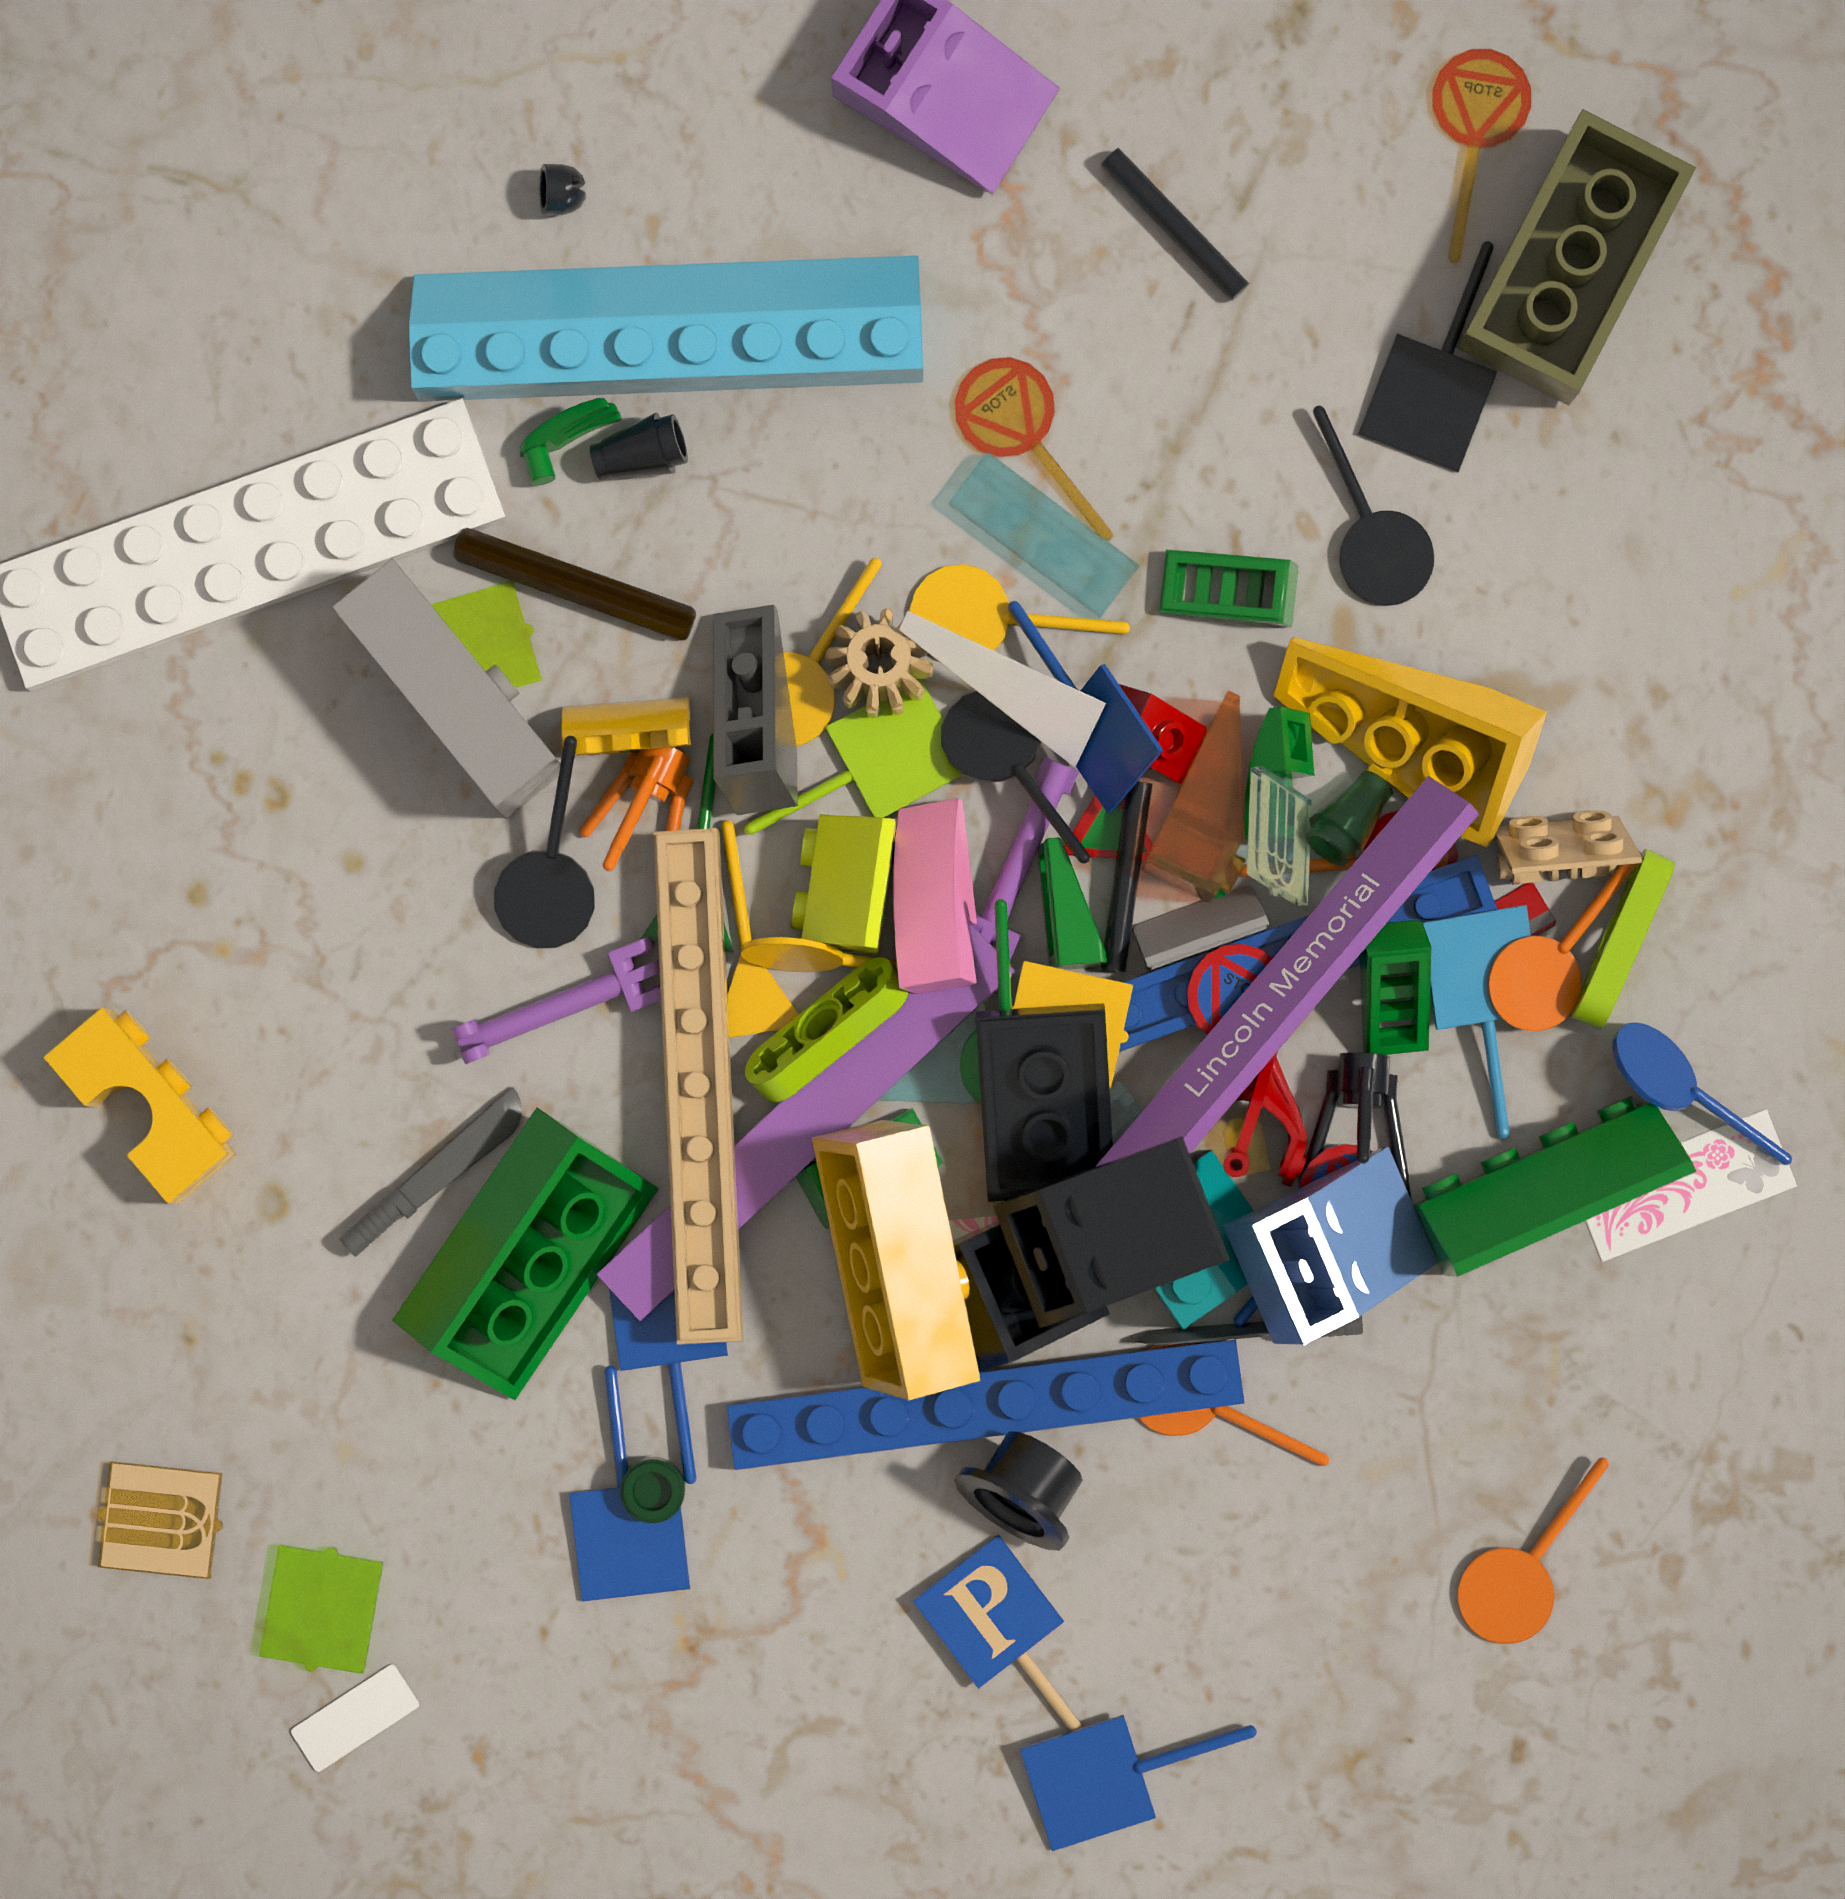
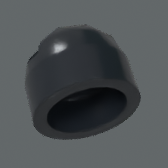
[539,164,586,215]

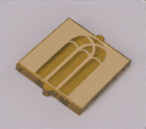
[97,1461,223,1579]

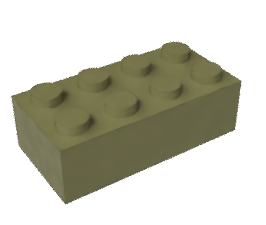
[1457,109,1696,406]

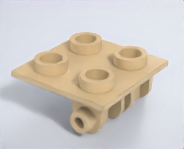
[1495,810,1642,885]

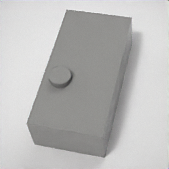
[332,558,560,818]

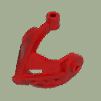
[1223,1051,1308,1187]

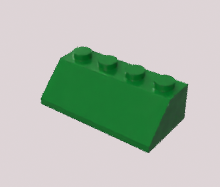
[1413,1096,1697,1277]
[392,1107,659,1400]

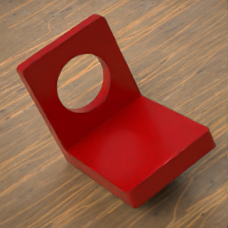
[1119,684,1207,784]

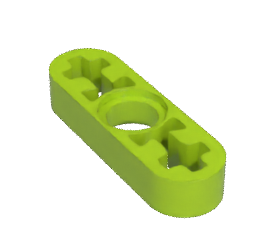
[1570,848,1676,1030]
[745,957,909,1102]

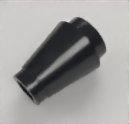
[589,412,688,481]

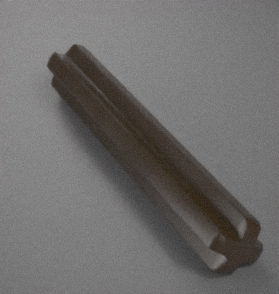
[453,528,696,641]

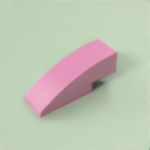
[894,798,977,994]

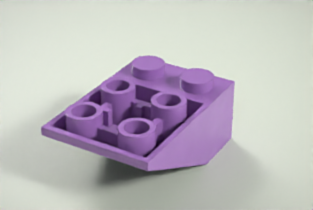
[831,0,1060,195]

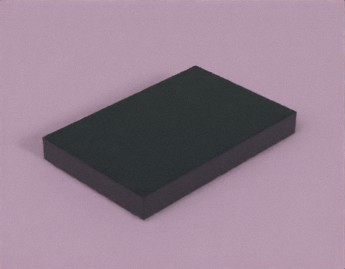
[975,1003,1113,1202]

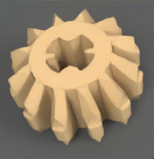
[825,608,934,718]

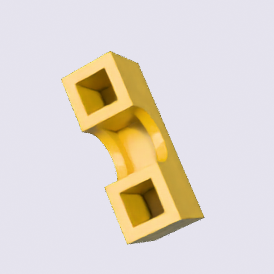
[43,1007,236,1204]

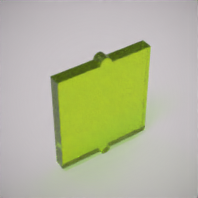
[431,581,542,688]
[259,1544,384,1674]

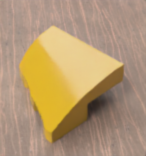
[561,697,692,756]

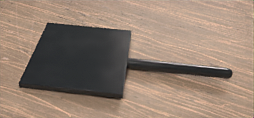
[1358,241,1497,472]

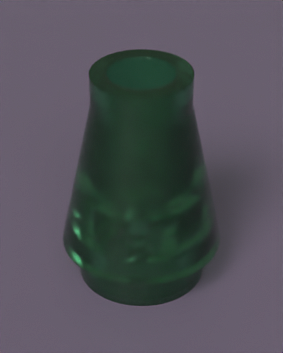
[1305,771,1393,866]

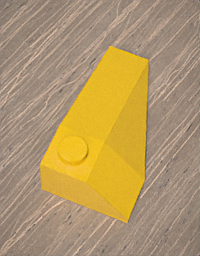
[1273,637,1547,848]

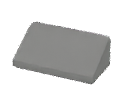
[1133,886,1269,972]

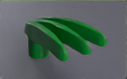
[520,398,622,486]

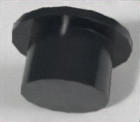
[954,1431,1083,1551]

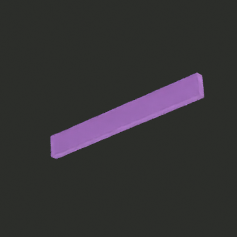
[596,924,1016,1321]

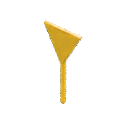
[721,820,799,1038]

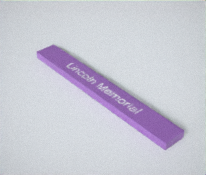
[1095,776,1479,1167]

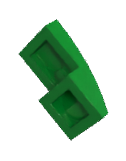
[1244,706,1315,845]

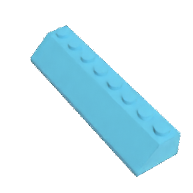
[409,255,923,402]

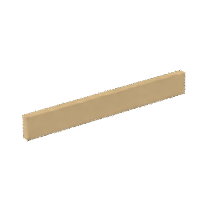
[653,828,744,1345]

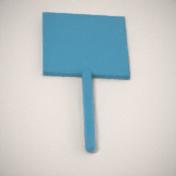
[1422,905,1531,1139]

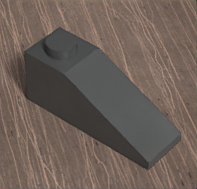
[713,604,798,816]

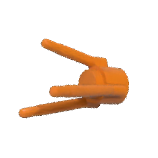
[579,747,694,871]

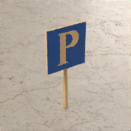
[912,1534,1083,1731]

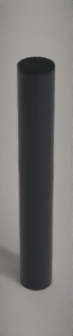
[1101,148,1250,301]
[1100,781,1153,973]

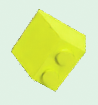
[791,814,896,956]

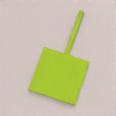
[744,679,963,835]

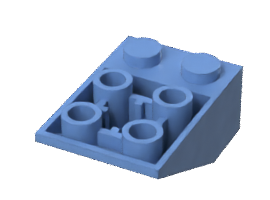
[1223,1146,1438,1345]

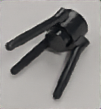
[1301,1052,1412,1199]

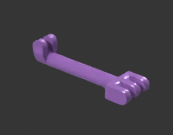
[973,756,1079,960]
[451,936,661,1064]

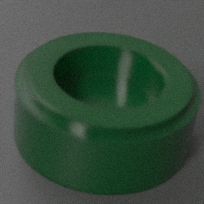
[620,1457,686,1523]

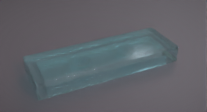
[949,451,1139,618]

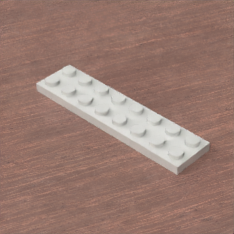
[0,398,507,691]

